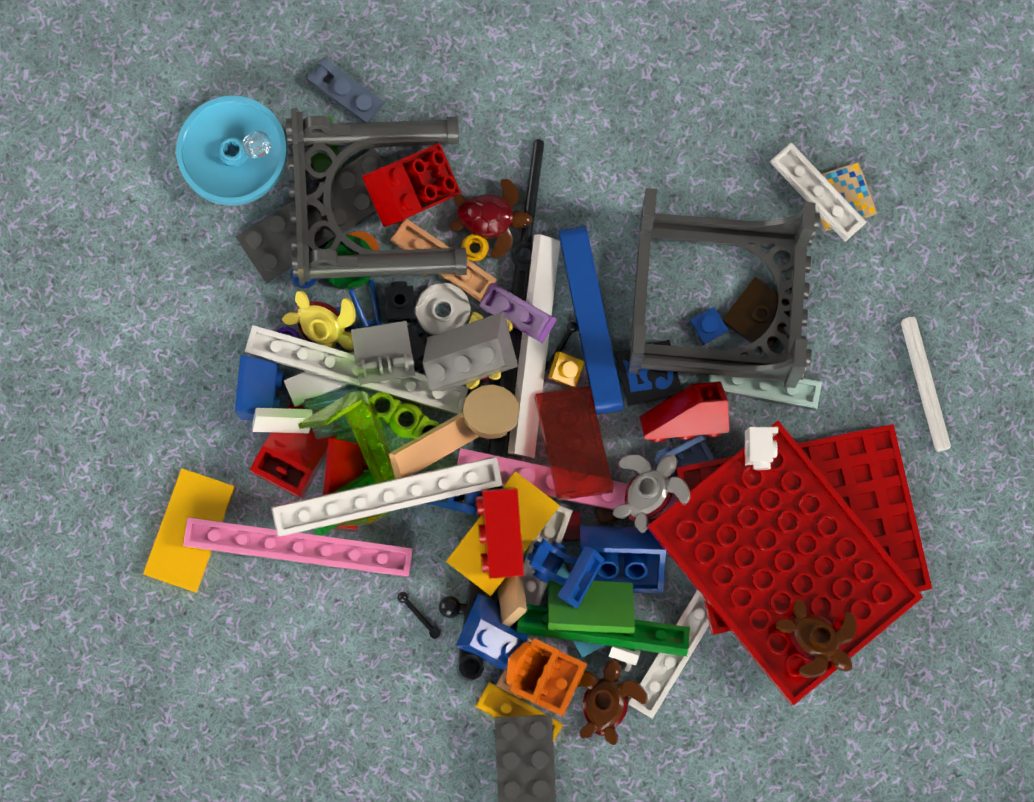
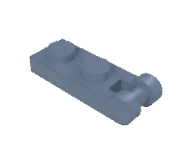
[306,58,384,123]

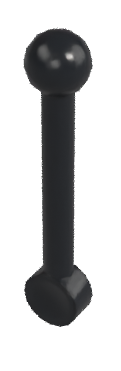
[545,322,578,373]
[397,592,441,639]

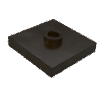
[722,277,789,351]

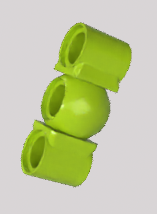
[369,392,440,440]

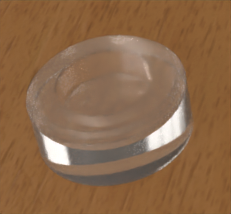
[242,131,272,158]

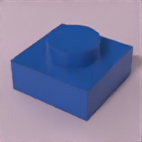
[690,307,728,346]

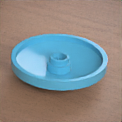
[176,96,288,206]

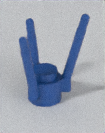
[336,279,382,332]

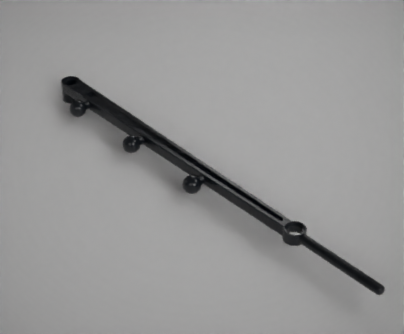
[439,139,544,681]

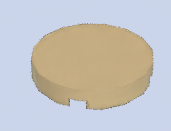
[463,385,519,439]

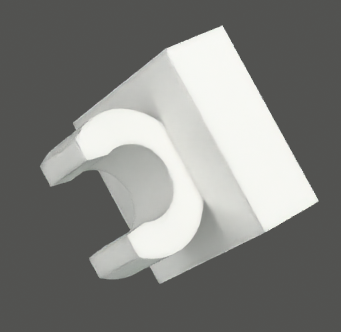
[609,646,641,672]

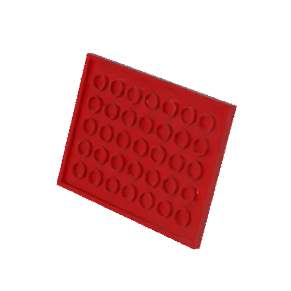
[647,421,923,706]

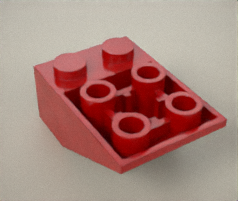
[362,143,461,227]
[639,381,730,442]
[249,402,342,500]

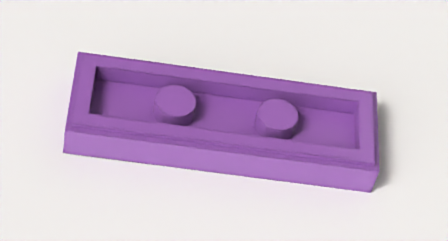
[478,283,557,344]

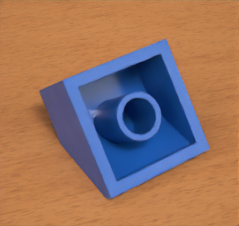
[235,355,284,421]
[456,594,528,670]

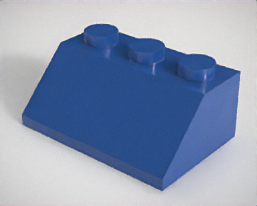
[579,526,666,594]

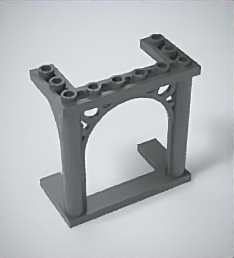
[628,188,820,388]

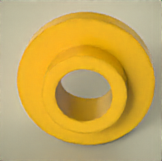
[461,234,489,262]

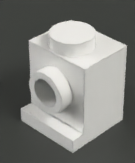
[745,427,778,470]

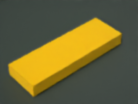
[475,682,563,742]

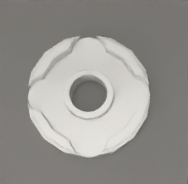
[416,283,471,336]

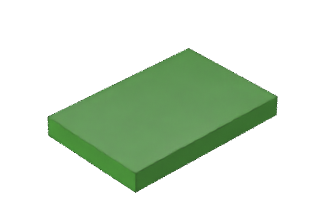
[547,580,635,634]

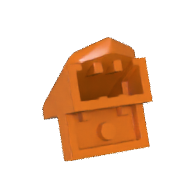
[506,638,587,717]

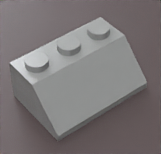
[423,312,518,391]

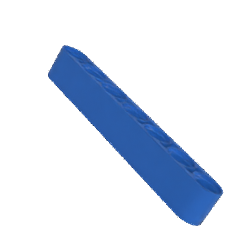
[558,225,624,415]

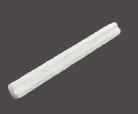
[901,317,951,452]

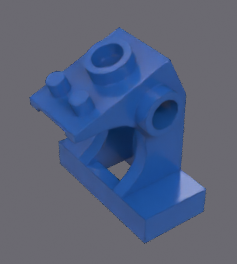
[526,539,605,609]

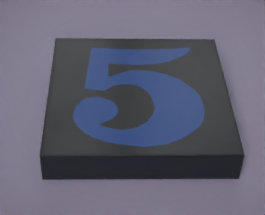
[615,340,682,407]

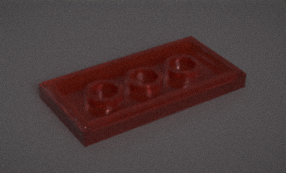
[534,386,614,501]

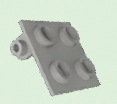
[351,321,415,385]

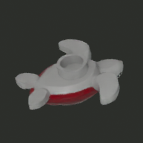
[613,454,690,533]

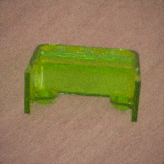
[298,391,395,526]

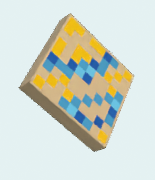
[820,162,877,232]

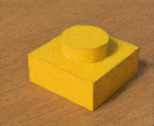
[548,352,585,388]

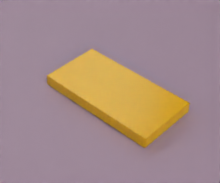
[143,468,235,593]
[446,471,560,596]

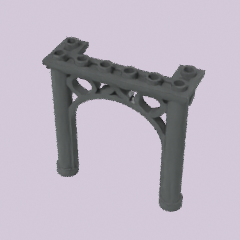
[286,108,467,286]

